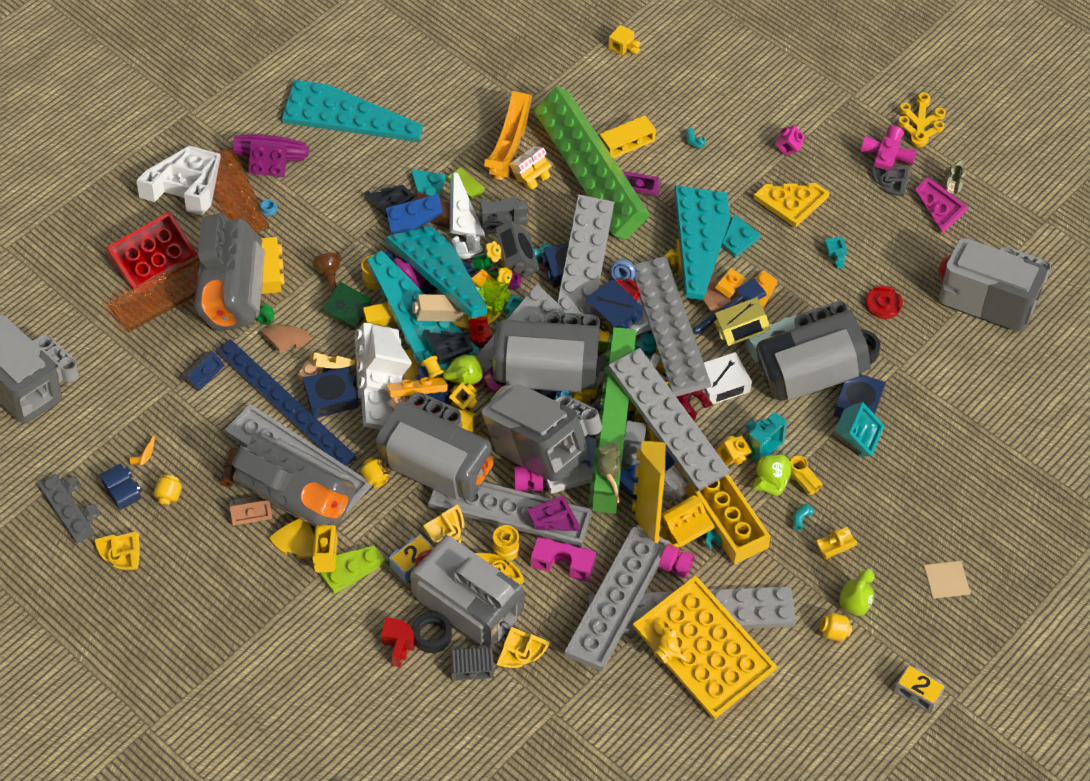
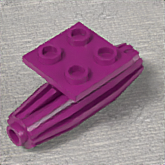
[233,134,309,177]

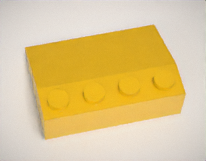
[632,441,666,543]

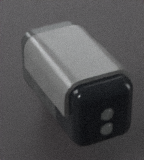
[756,301,871,401]

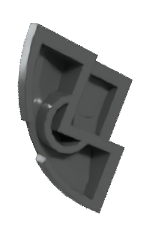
[872,163,910,196]

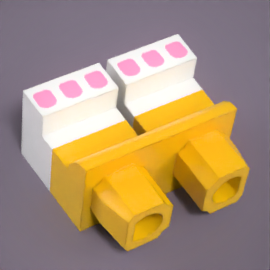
[509,146,552,190]

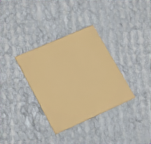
[924,561,971,599]

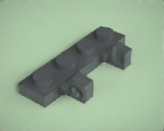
[38,474,100,544]

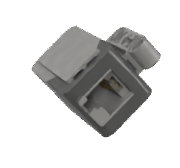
[938,238,1051,331]
[0,315,79,423]
[482,384,603,481]
[410,535,525,648]

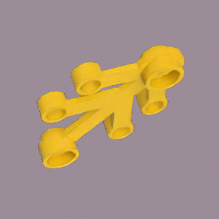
[898,92,946,148]

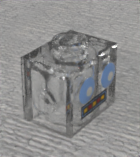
[663,466,689,504]

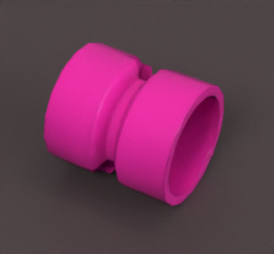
[514,466,543,491]
[659,544,695,579]

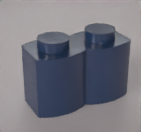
[99,463,142,510]

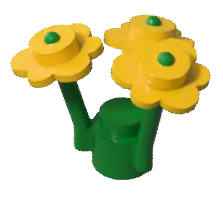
[473,241,512,287]

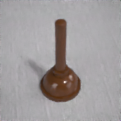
[312,252,341,294]

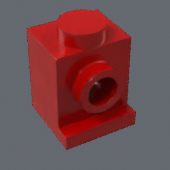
[468,316,491,348]

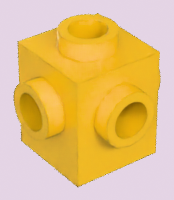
[449,383,478,410]
[716,435,751,466]

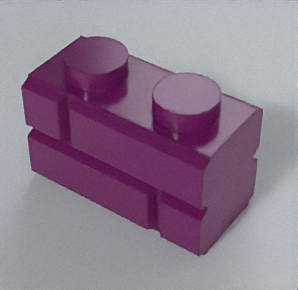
[623,171,662,198]

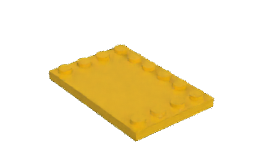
[633,575,778,720]

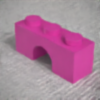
[531,537,596,582]

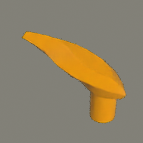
[130,436,155,465]

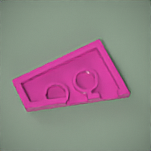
[915,177,968,234]

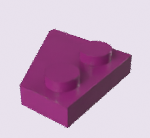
[527,495,580,531]

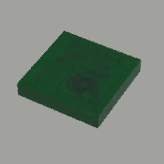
[322,281,372,330]

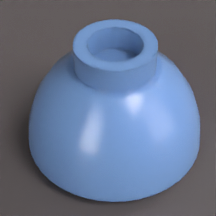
[610,259,635,281]

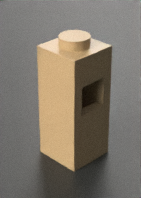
[412,294,464,322]

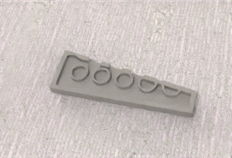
[476,284,563,375]

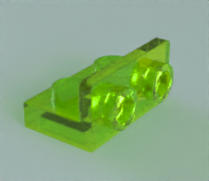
[478,279,510,316]

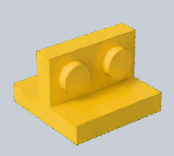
[661,495,715,547]

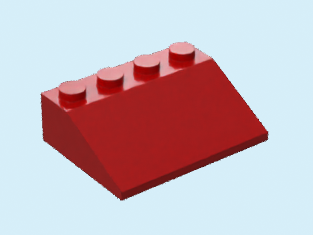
[105,211,199,295]

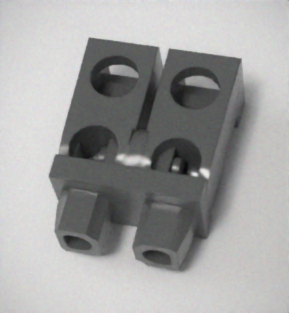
[479,196,529,235]

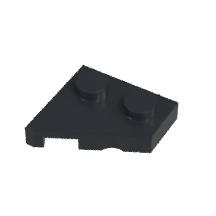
[365,185,414,218]
[422,330,474,364]

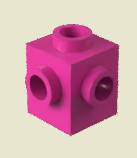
[775,125,805,156]

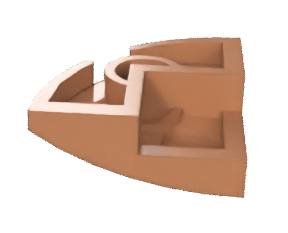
[260,325,312,353]

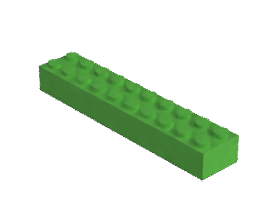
[533,86,650,240]
[589,327,636,514]

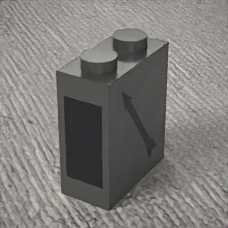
[496,221,540,277]

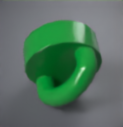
[256,304,274,325]

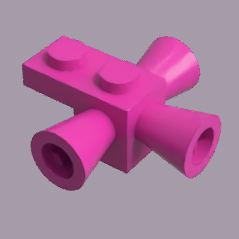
[861,126,917,171]

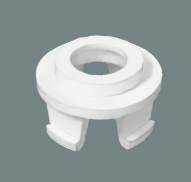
[452,233,483,259]

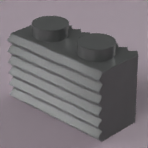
[450,646,494,681]

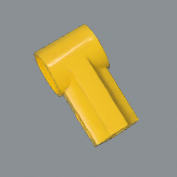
[790,456,823,495]

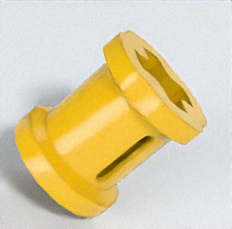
[421,356,444,379]

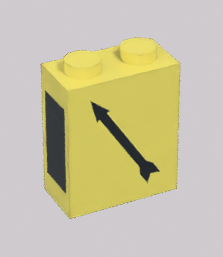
[714,297,771,346]

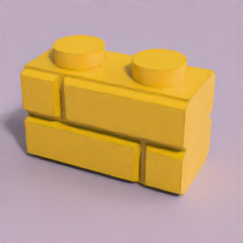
[312,525,338,573]

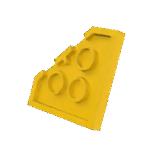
[753,183,830,228]

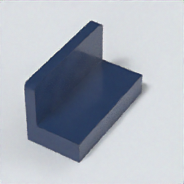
[179,351,225,391]

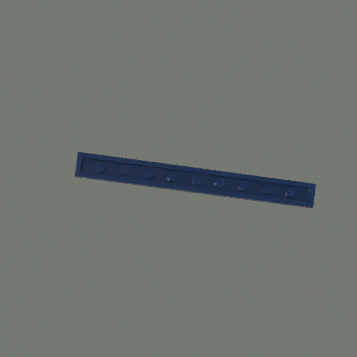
[216,339,356,466]

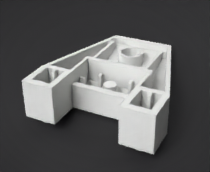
[137,146,221,215]

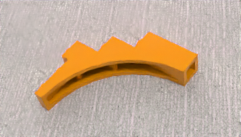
[484,91,532,180]

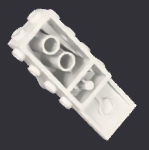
[355,323,411,430]

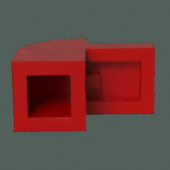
[381,617,415,668]

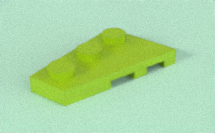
[312,546,386,594]

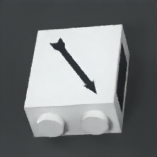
[703,352,752,404]

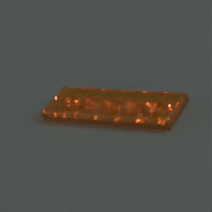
[214,147,269,233]
[108,255,199,333]

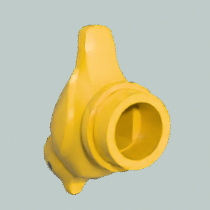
[653,627,687,664]

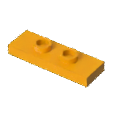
[386,377,448,398]

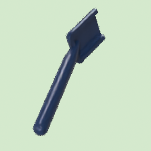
[692,278,767,335]

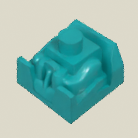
[834,402,885,457]
[746,412,787,464]

